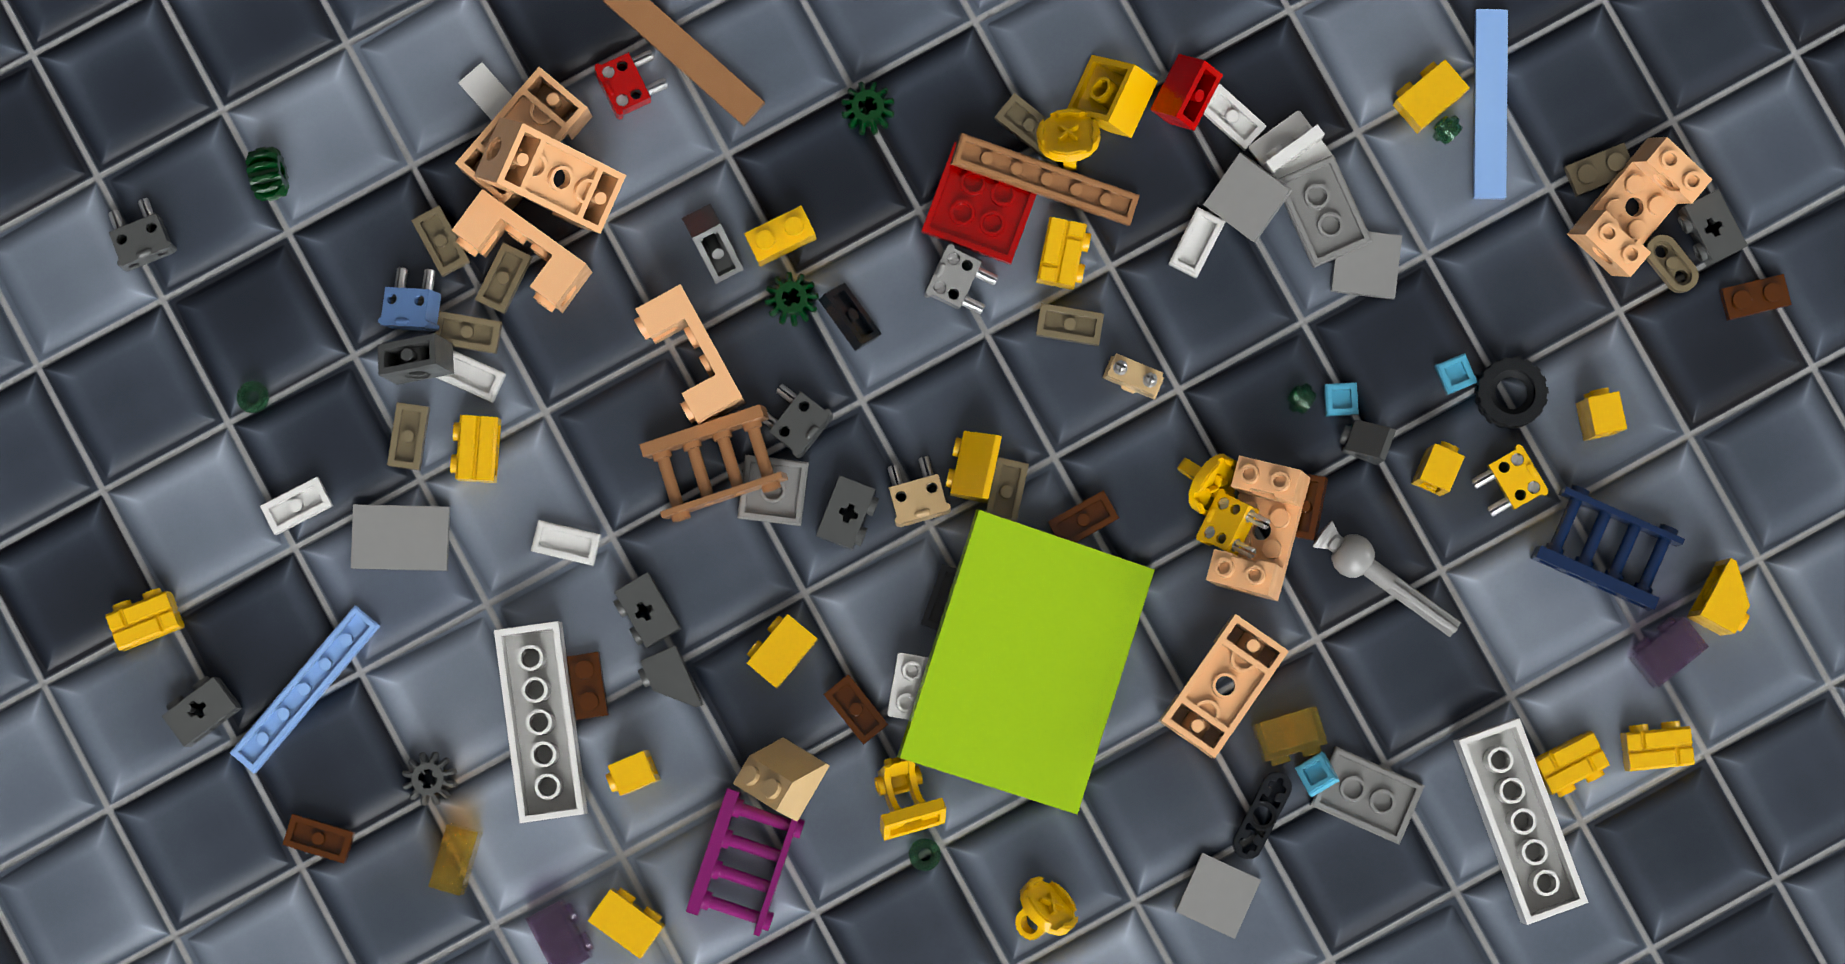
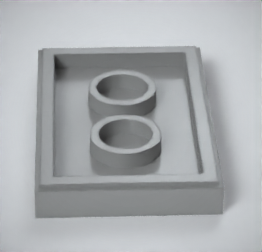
[1278,155,1373,268]
[351,504,450,571]
[1310,746,1425,845]

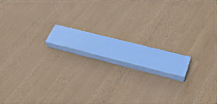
[1473,9,1508,200]
[230,605,380,774]

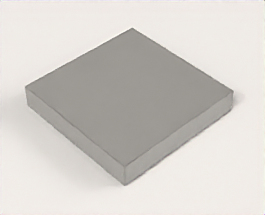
[1203,153,1292,242]
[1330,231,1402,300]
[737,455,809,526]
[1175,853,1261,939]

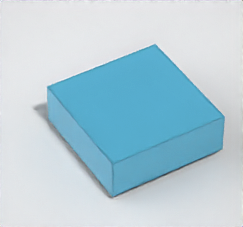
[1434,353,1477,395]
[1324,382,1359,417]
[1295,752,1340,797]

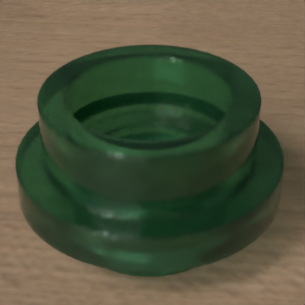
[1433,115,1463,145]
[237,381,269,413]
[1287,383,1316,414]
[909,838,941,871]

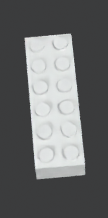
[494,621,588,823]
[1453,718,1588,925]

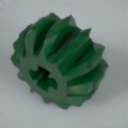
[841,81,895,135]
[245,147,289,201]
[765,272,819,327]

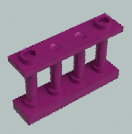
[686,788,805,936]

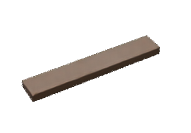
[603,0,765,127]
[950,133,1140,226]

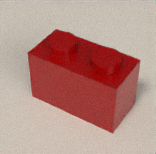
[1150,54,1223,131]

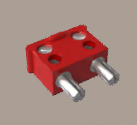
[594,50,668,120]

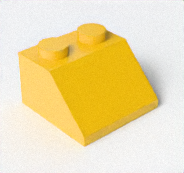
[1067,55,1158,138]
[945,431,1002,504]
[1687,558,1750,636]

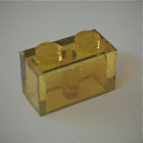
[1252,706,1328,766]
[428,823,483,896]

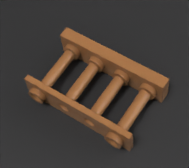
[639,404,788,523]

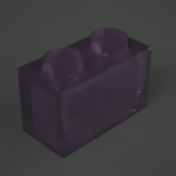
[1628,616,1709,688]
[526,899,594,964]

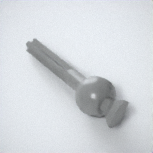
[1312,520,1461,637]

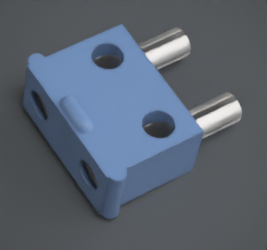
[378,267,441,332]

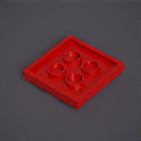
[921,142,1037,265]

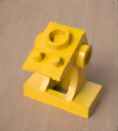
[874,757,946,841]

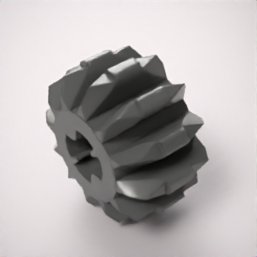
[402,752,457,806]

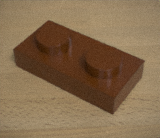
[1719,274,1792,321]
[1295,474,1328,541]
[1047,490,1119,543]
[567,652,609,720]
[823,674,889,745]
[282,814,355,864]

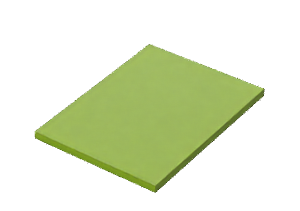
[897,510,1155,815]

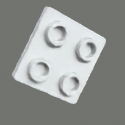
[1249,111,1332,179]
[887,653,929,720]

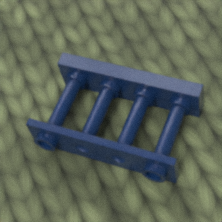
[1531,484,1685,611]

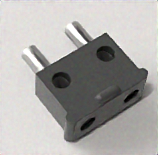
[108,198,177,272]
[763,384,833,459]

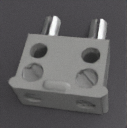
[924,244,998,314]

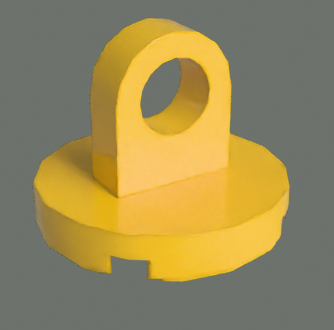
[1036,108,1101,171]
[1177,454,1237,516]
[1015,876,1078,940]

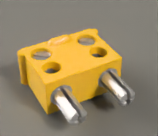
[1471,444,1548,517]
[1196,489,1270,559]

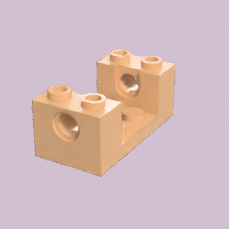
[455,67,593,210]
[474,117,626,234]
[1567,137,1713,277]
[452,189,592,313]
[634,284,746,424]
[1206,455,1310,601]
[1159,614,1289,758]

